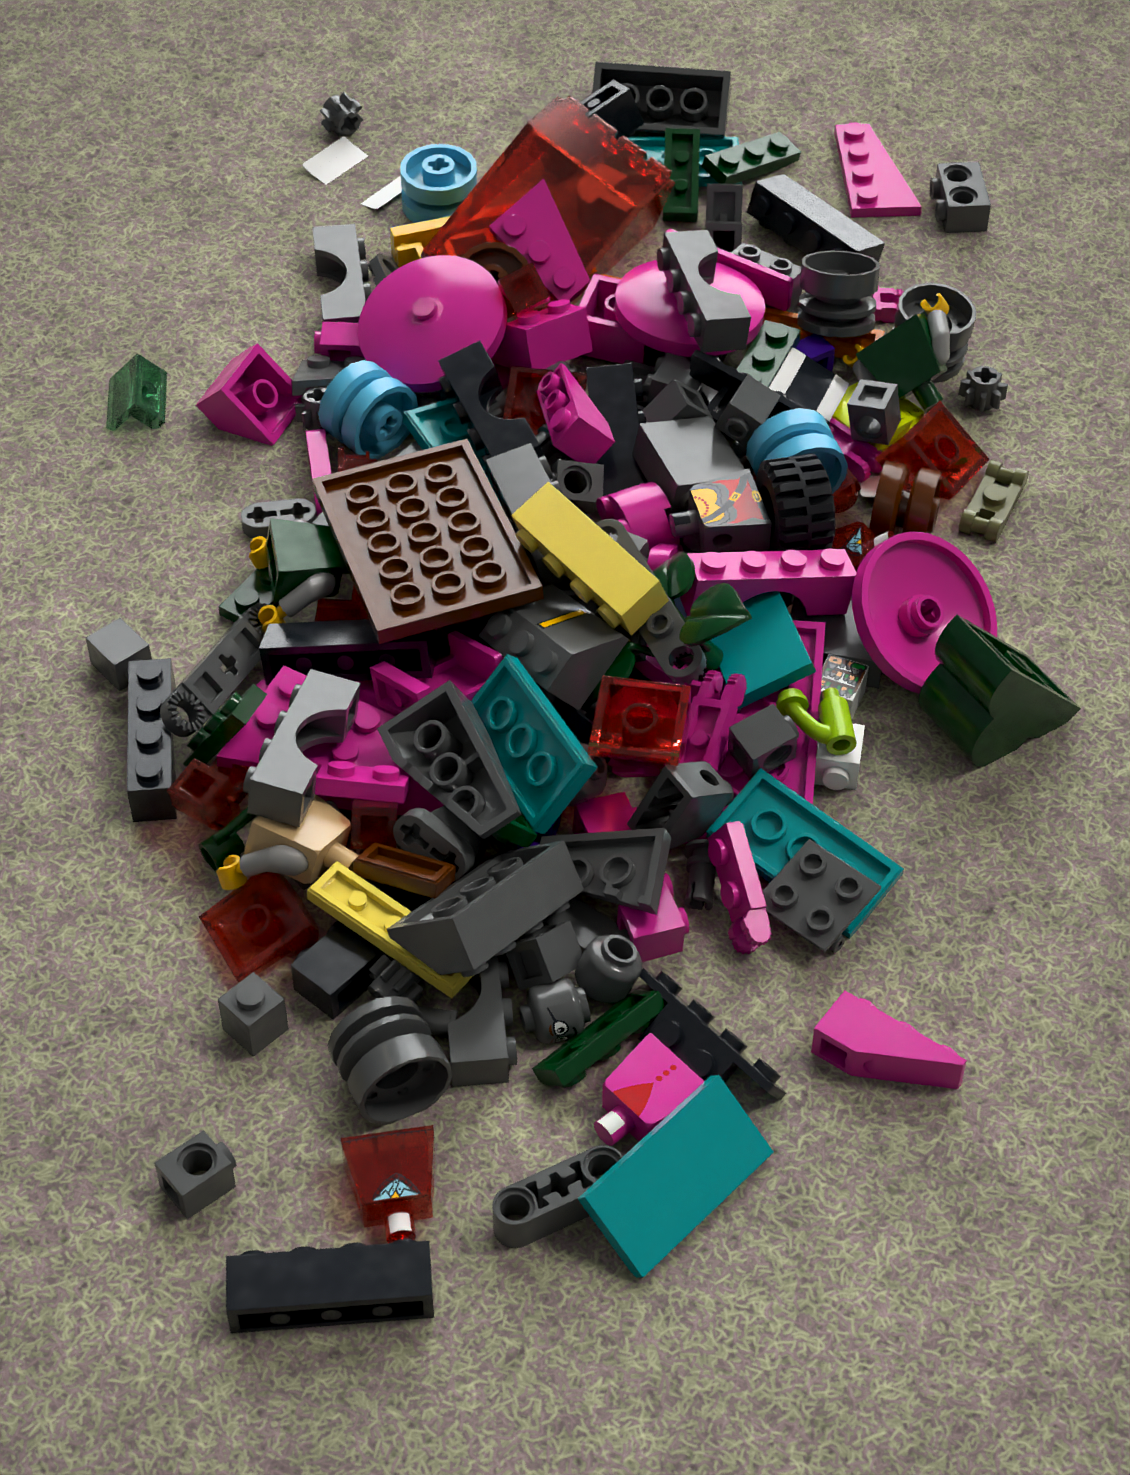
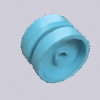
[400,144,478,223]
[318,360,418,461]
[746,408,848,493]

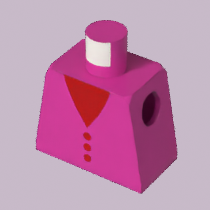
[594,1033,704,1146]

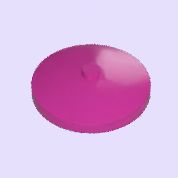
[358,255,507,392]
[614,260,765,357]
[852,532,997,694]

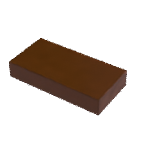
[353,842,456,899]

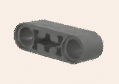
[492,1145,623,1248]

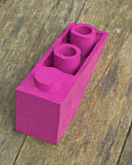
[536,363,615,464]
[811,990,967,1089]

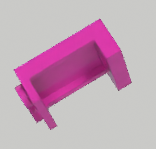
[370,630,503,715]

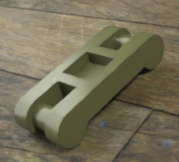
[958,459,1029,543]

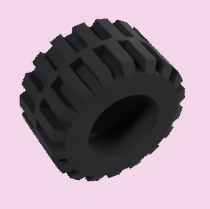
[756,454,836,551]

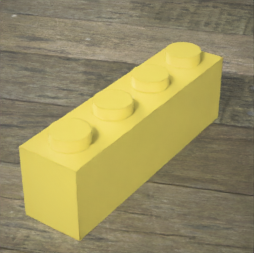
[511,482,669,635]

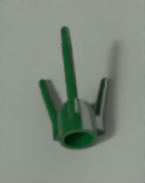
[198,807,257,872]

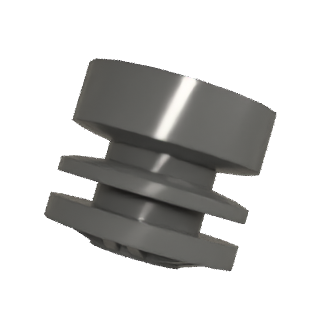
[797,251,880,337]
[892,283,976,383]
[328,996,453,1125]

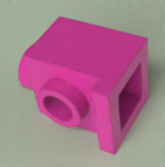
[314,322,364,361]

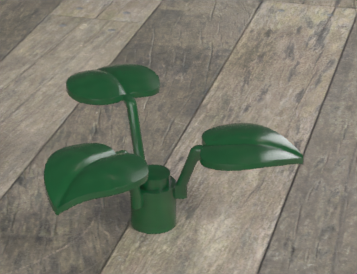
[581,551,752,712]

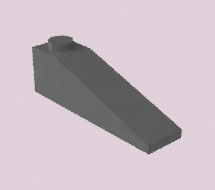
[377,680,522,839]

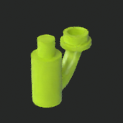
[776,687,857,755]

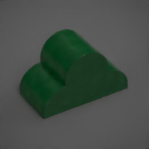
[919,614,1081,767]

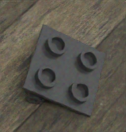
[763,839,881,953]

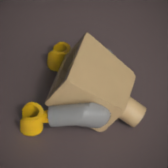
[216,795,359,890]

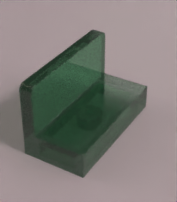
[106,353,167,431]

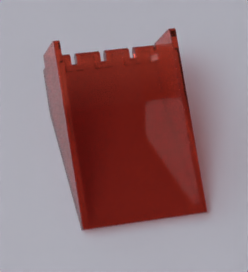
[420,95,675,311]

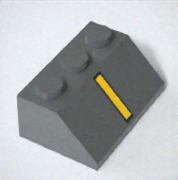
[478,584,629,710]

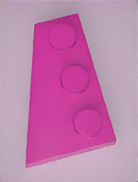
[489,178,590,303]

